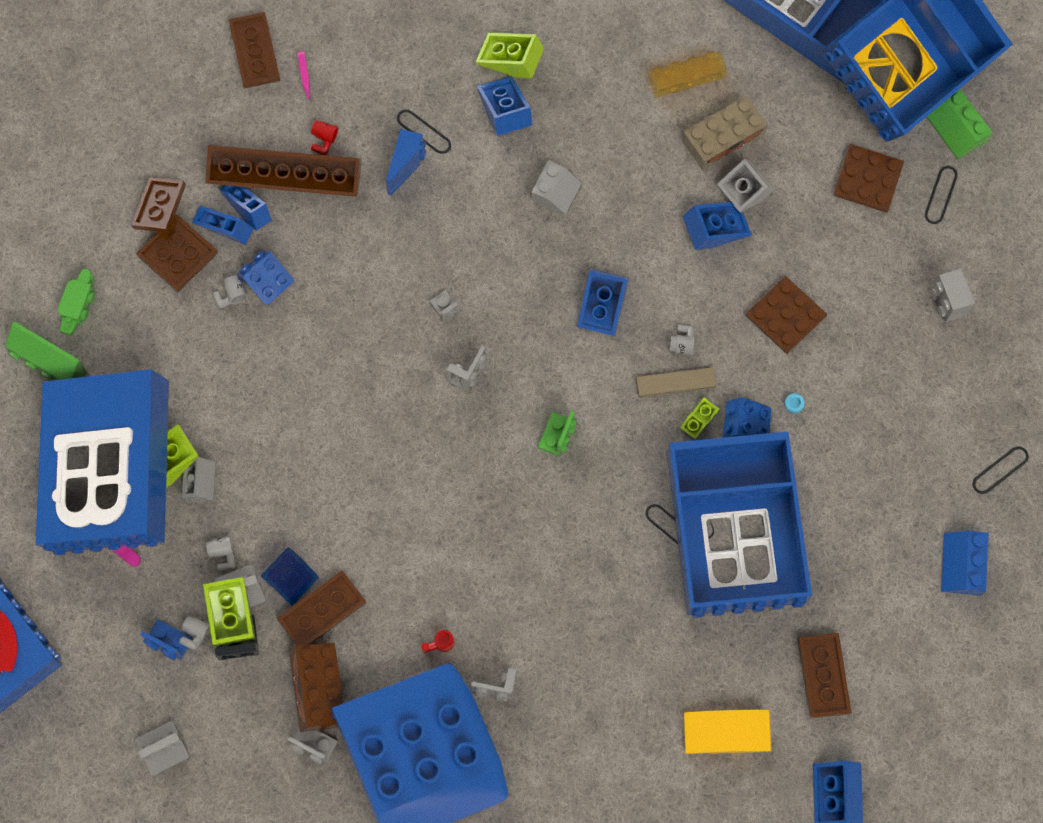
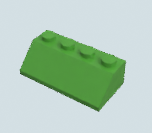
[5,321,87,380]

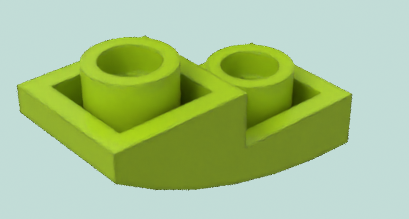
[680,398,720,440]

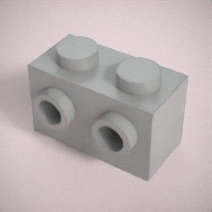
[182,457,215,502]

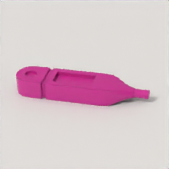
[297,51,310,99]
[112,546,141,567]

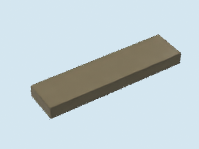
[636,368,716,397]

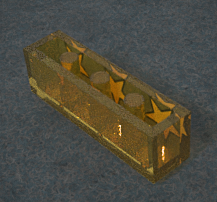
[648,51,727,98]

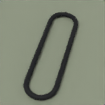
[397,110,451,154]
[925,166,958,224]
[972,446,1029,494]
[645,504,678,545]

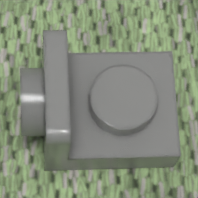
[430,291,459,321]

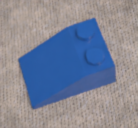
[477,76,533,136]
[386,129,427,196]
[683,202,752,250]
[577,269,630,336]

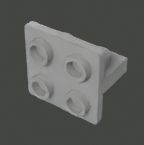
[215,565,266,608]
[136,721,189,776]

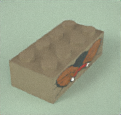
[682,95,767,170]

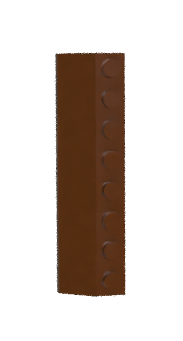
[205,145,362,197]

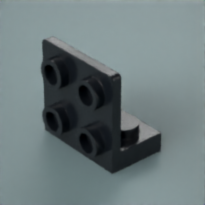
[215,615,259,661]

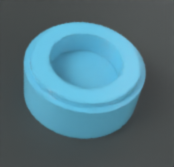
[784,393,805,414]

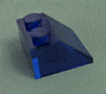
[261,547,319,606]

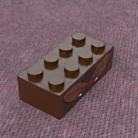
[289,643,344,732]

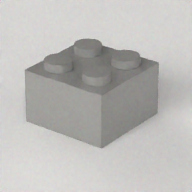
[931,269,975,322]

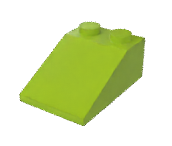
[476,33,544,78]
[166,424,199,488]
[203,577,255,647]

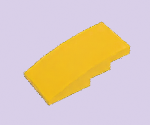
[684,710,772,754]

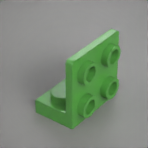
[538,410,577,457]

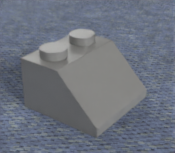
[717,159,775,213]
[531,160,582,216]

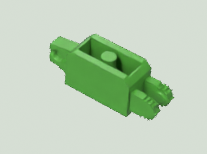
[57,268,96,336]

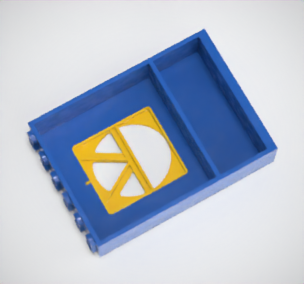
[821,0,1013,142]

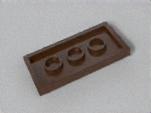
[229,12,281,89]
[277,570,366,646]
[798,633,852,719]

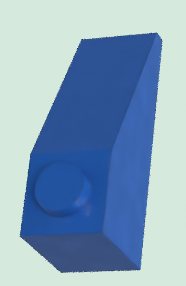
[219,185,272,231]
[192,206,254,245]

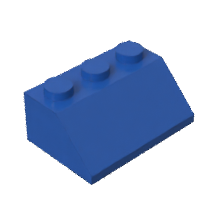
[941,531,989,596]
[813,761,863,823]

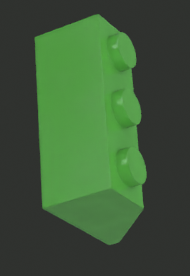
[927,89,993,159]

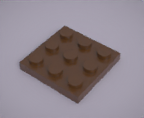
[833,144,904,213]
[136,214,218,293]
[745,276,828,354]

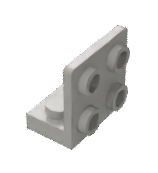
[447,346,487,391]
[471,668,517,702]
[287,729,338,765]

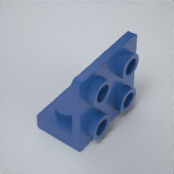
[140,619,193,660]

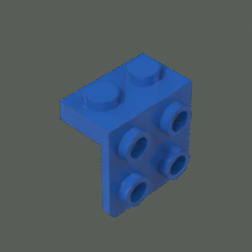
[237,251,294,305]
[723,397,771,438]

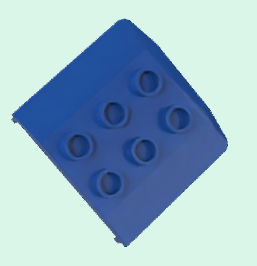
[331,664,508,823]

